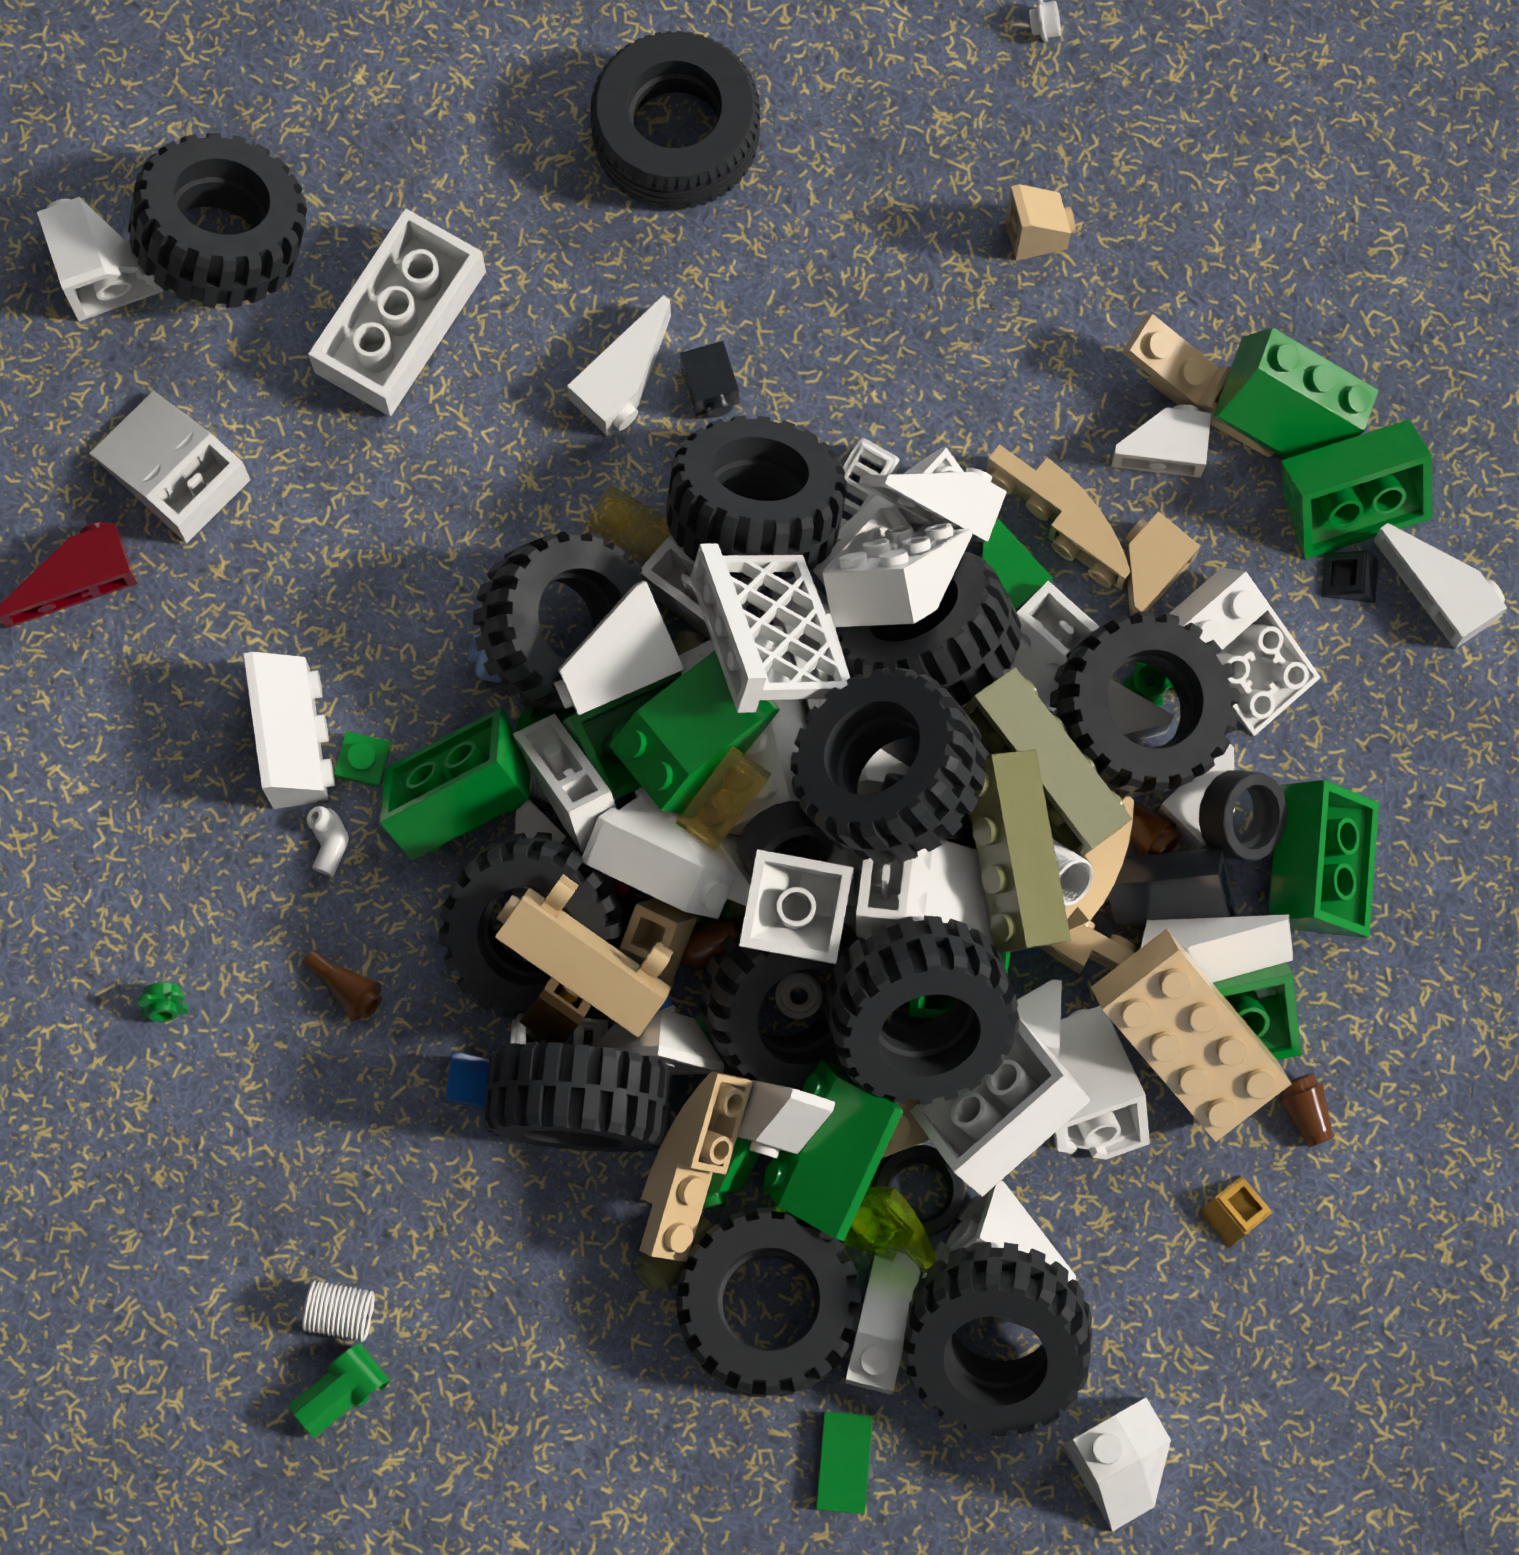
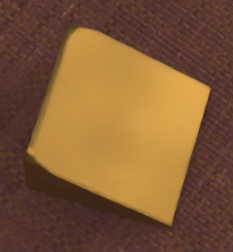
[1199,1176,1273,1248]

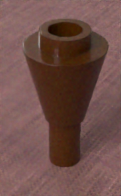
[303,950,382,1021]

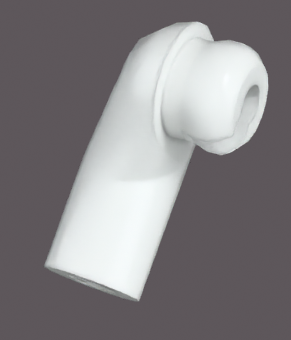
[307,806,349,877]

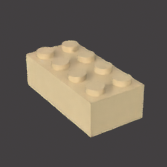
[1091,928,1291,1142]

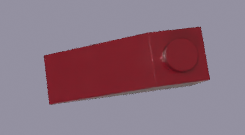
[0,522,137,629]

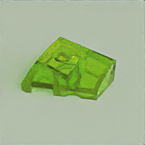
[839,1186,936,1273]

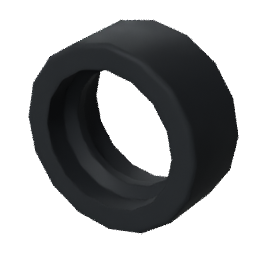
[1199,770,1287,861]
[736,801,834,879]
[874,1144,966,1239]

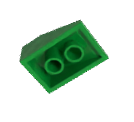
[609,650,780,816]

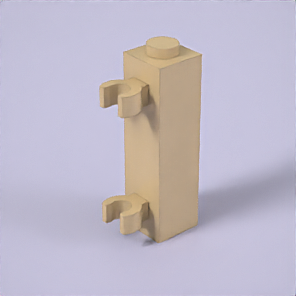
[495,874,674,1037]

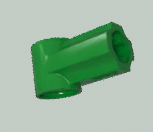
[288,1343,391,1439]

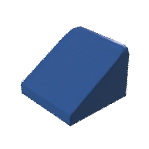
[445,1052,490,1107]

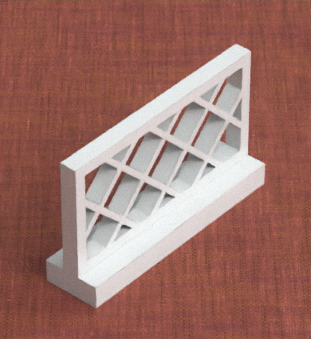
[690,543,850,713]

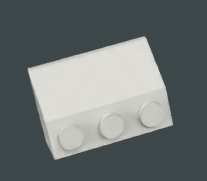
[243,652,335,809]
[910,1018,1091,1197]

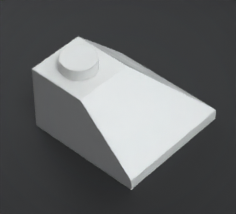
[739,849,854,964]
[592,1005,724,1075]

